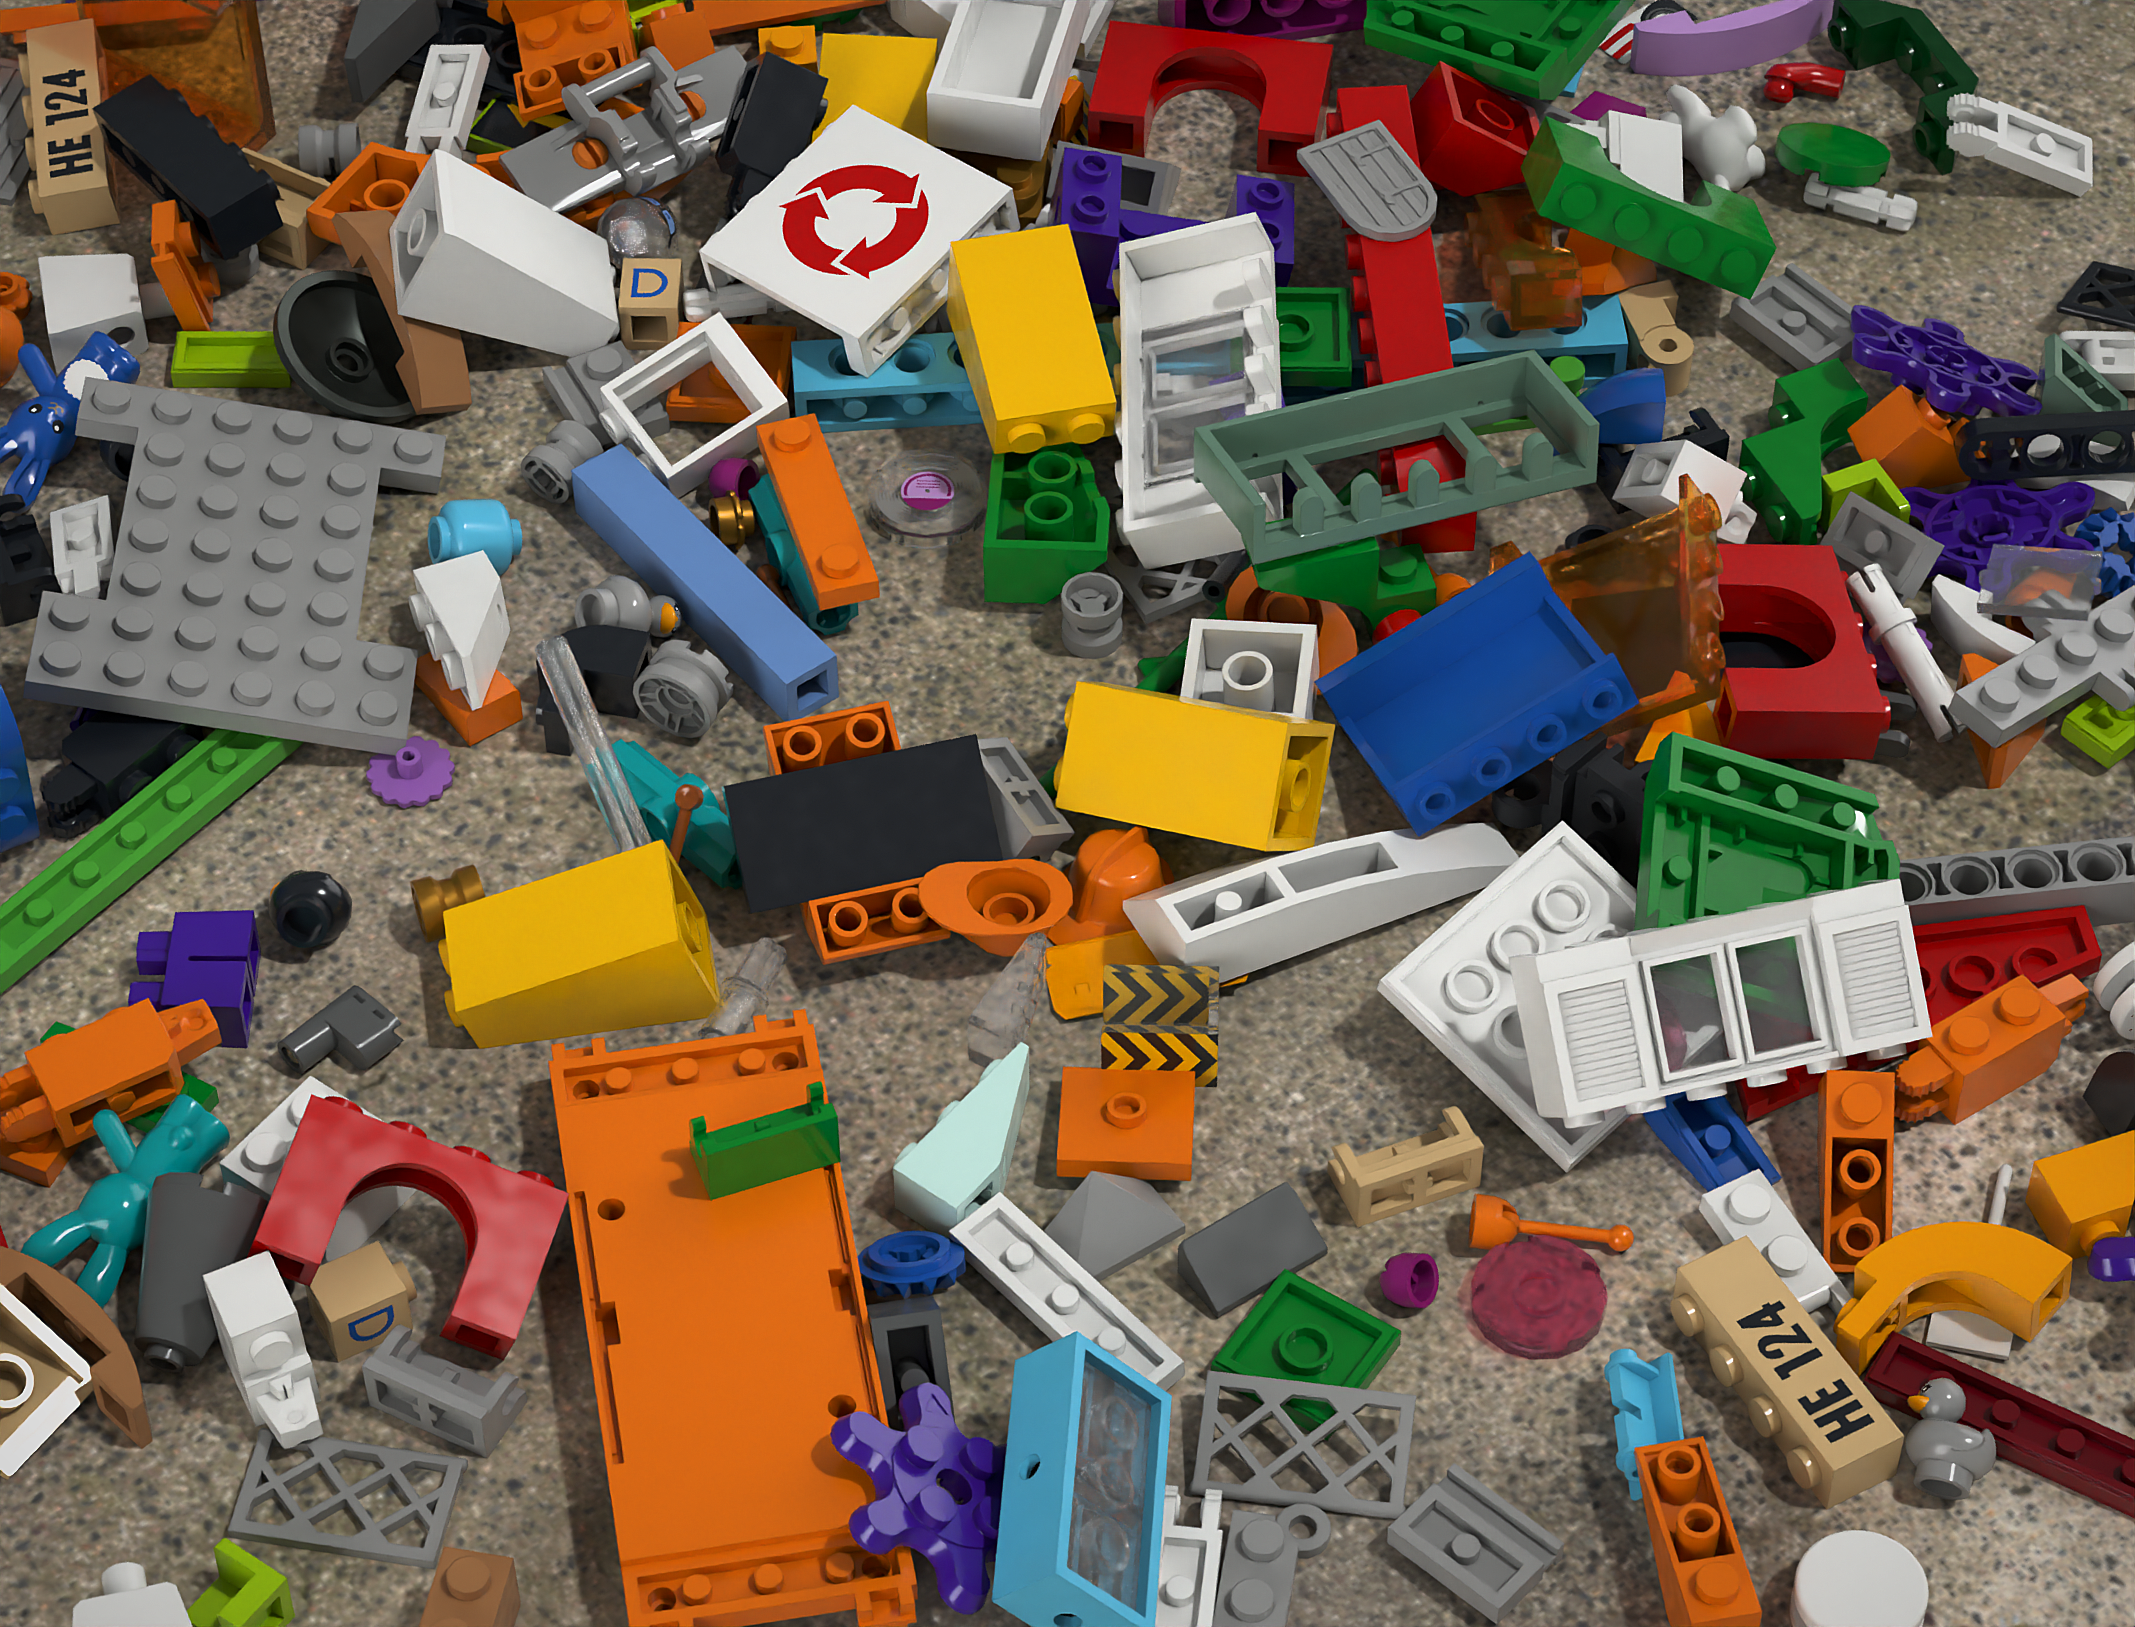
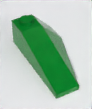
[983,442,1110,604]

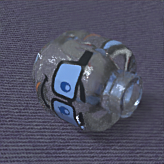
[596,195,680,271]

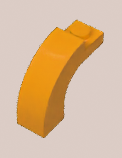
[1833,1221,2073,1378]

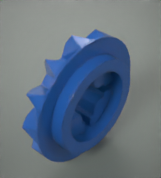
[2074,507,2135,599]
[857,1231,966,1299]

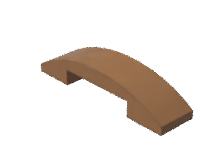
[332,210,472,415]
[0,1246,153,1449]

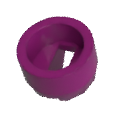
[708,457,760,501]
[1379,1252,1439,1308]

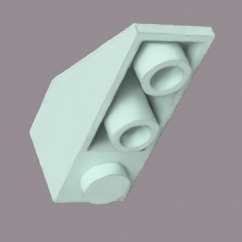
[892,1042,1030,1238]

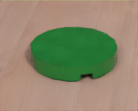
[1774,122,1891,187]

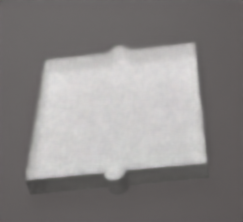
[1977,544,2103,621]

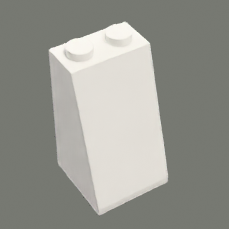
[389,149,620,357]

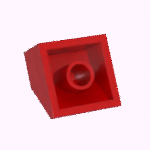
[1410,61,1540,197]

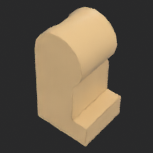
[1614,279,1694,397]

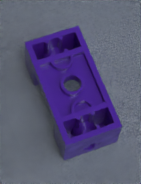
[1047,147,1295,307]

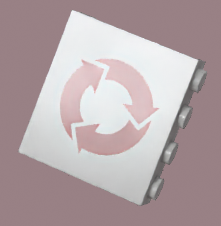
[699,105,1020,378]

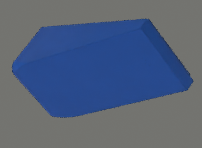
[1643,1091,1781,1192]

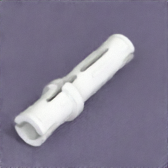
[1844,563,1968,743]

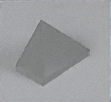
[1044,1171,1185,1282]

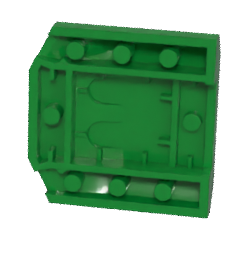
[1364,0,1636,100]
[1634,732,1900,1028]

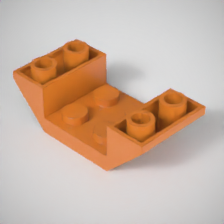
[503,0,643,122]
[763,700,951,965]

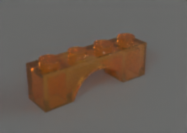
[1464,188,1582,331]

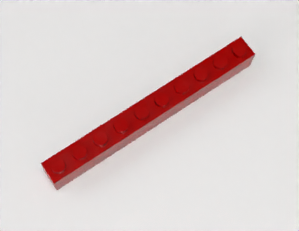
[1326,85,1477,554]

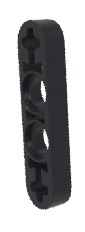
[1953,410,2135,481]

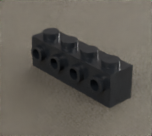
[92,74,284,261]

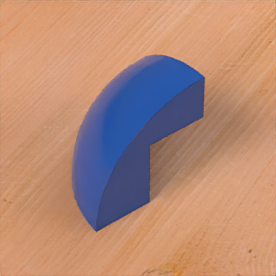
[1547,367,1666,456]

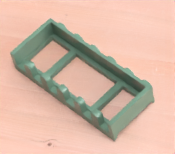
[1194,349,1600,565]

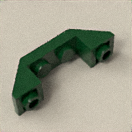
[1827,0,1979,176]

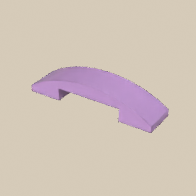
[1630,0,1834,76]

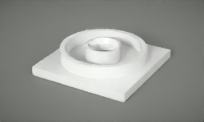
[1377,820,1747,1173]

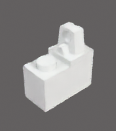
[1564,110,1684,203]
[1612,440,1757,544]
[203,1250,323,1449]

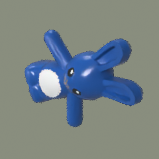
[0,331,140,514]

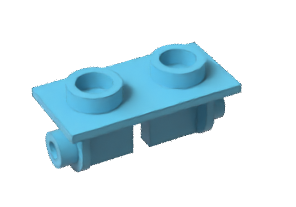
[1604,1349,1684,1501]

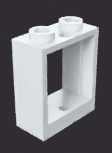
[599,312,790,499]

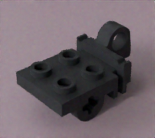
[1491,731,1654,889]

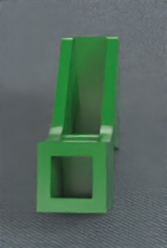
[1737,358,1868,545]
[1241,517,1437,646]

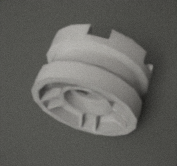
[633,640,734,738]

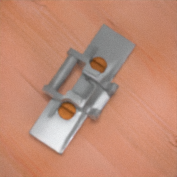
[498,45,747,215]

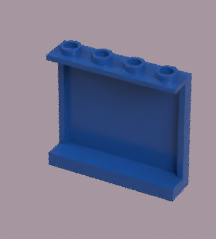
[1315,551,1639,837]

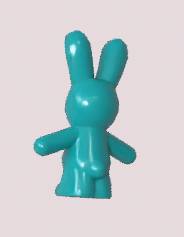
[21,1094,230,1309]

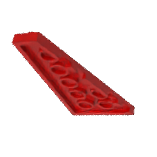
[1720,905,2102,1122]

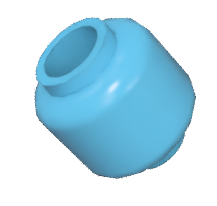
[427,498,522,576]

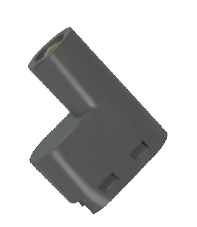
[277,985,404,1074]

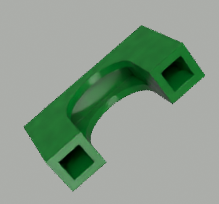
[1520,116,1777,300]

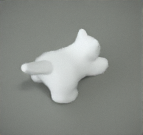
[1657,85,1766,191]

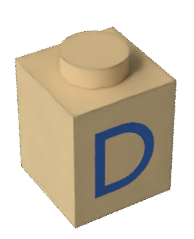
[618,258,684,350]
[305,1241,417,1362]

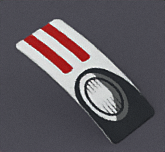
[1598,0,1698,64]

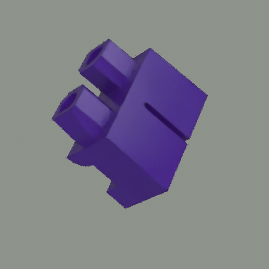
[128,910,261,1048]

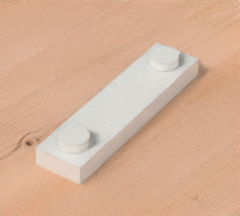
[949,1192,1185,1391]

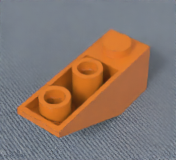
[1817,1070,1895,1274]
[1634,1436,1762,1627]

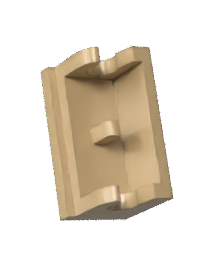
[1327,1106,1484,1228]

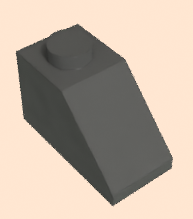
[866,1295,956,1432]

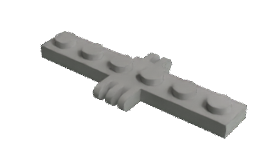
[1947,585,2135,749]

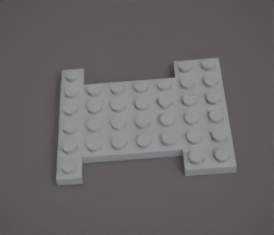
[23,376,446,756]

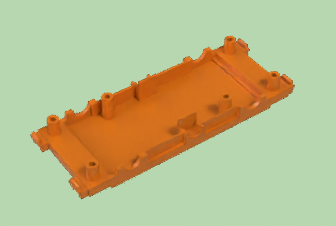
[548,1009,918,1627]

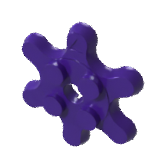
[1850,305,2042,417]
[1899,477,2095,610]
[830,1383,1007,1615]

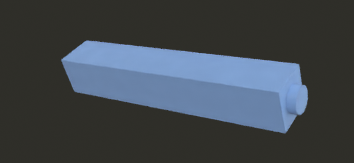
[571,443,839,722]

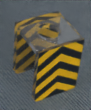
[1101,964,1219,1087]

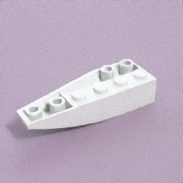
[1122,822,1520,984]

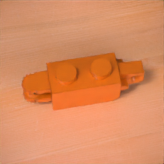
[1894,973,2089,1125]
[0,998,222,1148]

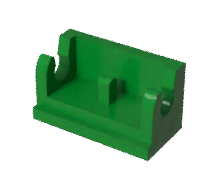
[689,1081,841,1200]

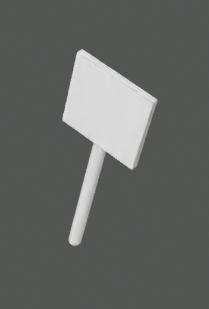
[1926,1164,2014,1360]

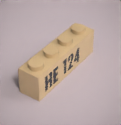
[19,18,120,235]
[1670,1235,1904,1510]

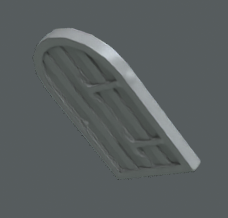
[1297,120,1437,242]

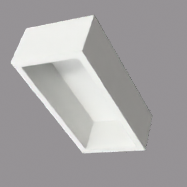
[927,0,1090,162]

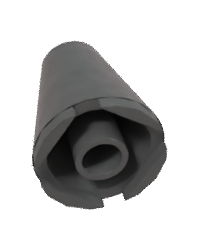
[134,1172,268,1373]

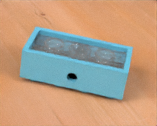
[992,1331,1172,1627]

